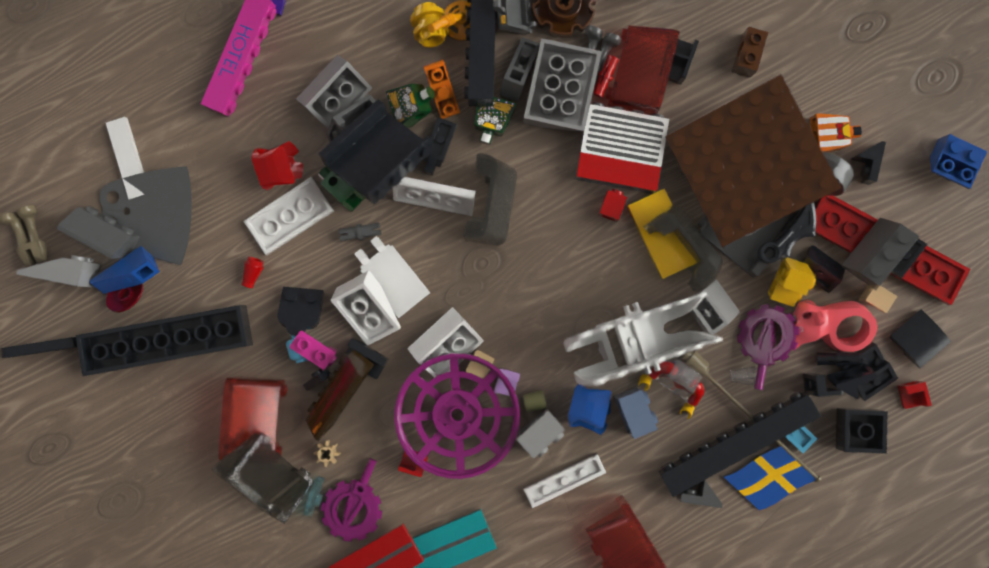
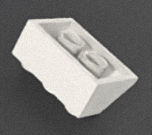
[407,307,484,378]

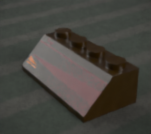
[305,350,374,441]

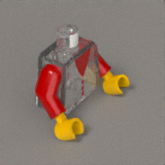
[638,360,705,419]

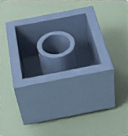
[613,387,658,439]

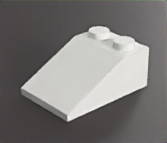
[331,270,401,346]

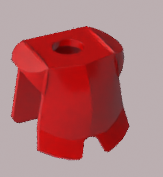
[251,141,303,191]

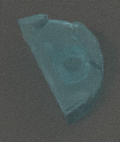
[304,476,325,517]

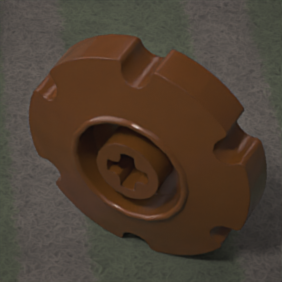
[532,0,597,38]

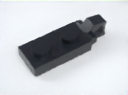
[423,117,457,176]

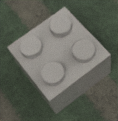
[516,408,565,459]

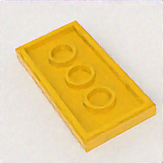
[627,188,700,279]

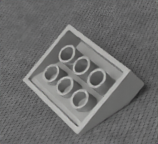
[523,38,602,132]

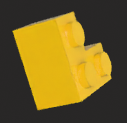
[768,257,816,307]

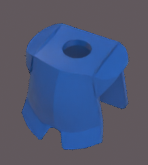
[568,384,611,435]

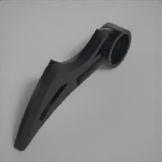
[757,202,816,264]

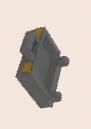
[493,0,537,35]

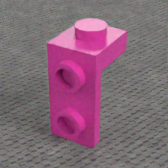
[290,330,337,370]

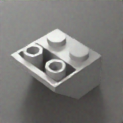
[689,279,740,335]

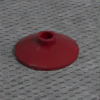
[106,284,143,313]

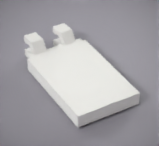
[354,236,430,318]

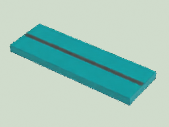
[412,509,497,568]

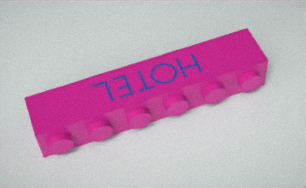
[201,0,276,117]

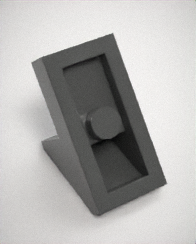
[677,480,723,508]

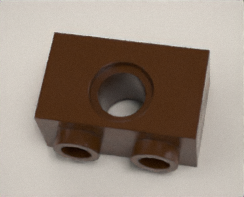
[732,27,768,77]

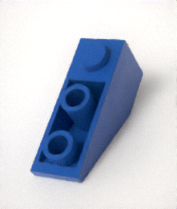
[90,246,160,294]

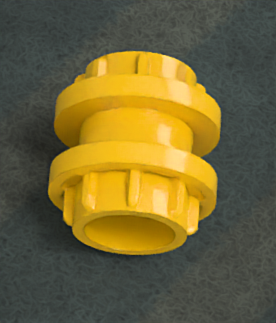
[410,2,449,47]

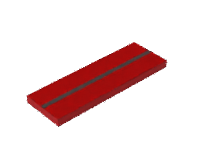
[326,523,424,568]

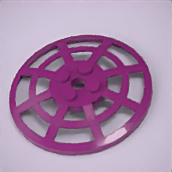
[394,353,520,479]

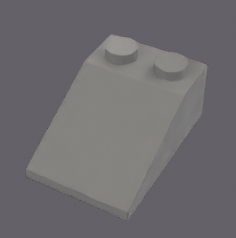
[16,255,101,288]

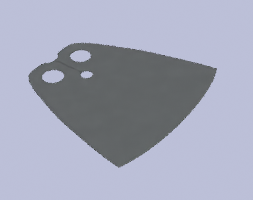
[100,166,192,265]

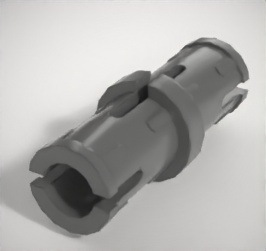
[339,222,381,242]

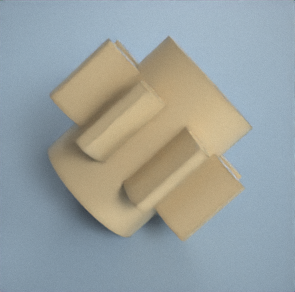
[313,440,341,467]

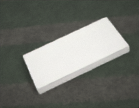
[243,177,334,255]
[392,177,475,216]

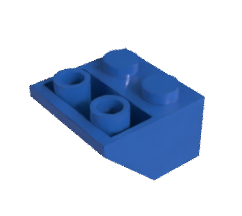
[930,134,988,189]

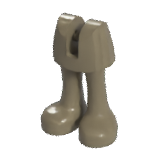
[0,205,47,267]

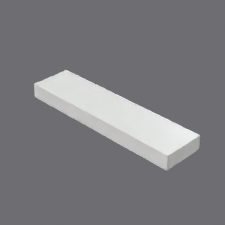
[106,117,144,200]
[523,453,606,508]

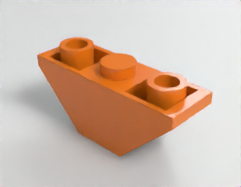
[423,60,460,119]

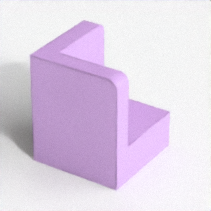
[494,368,520,396]

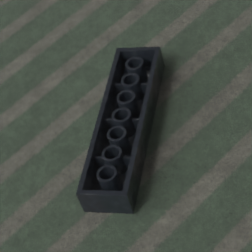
[76,305,253,376]

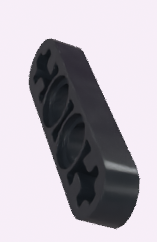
[0,337,78,358]

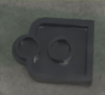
[277,287,325,336]

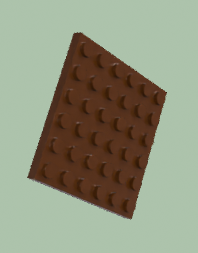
[666,74,841,247]

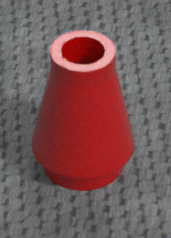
[241,257,264,288]

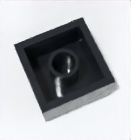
[836,408,888,454]

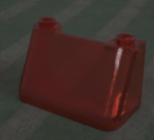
[605,25,680,116]
[218,376,287,462]

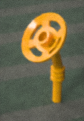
[427,0,471,41]

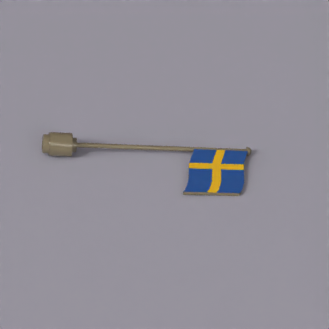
[678,350,821,510]

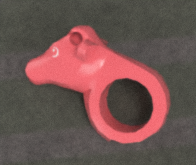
[780,300,878,353]

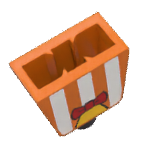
[810,113,862,152]

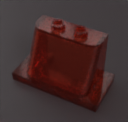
[586,495,667,568]

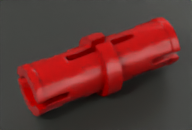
[593,55,620,98]

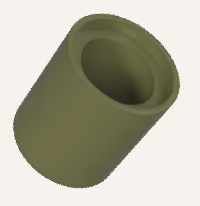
[523,390,547,412]

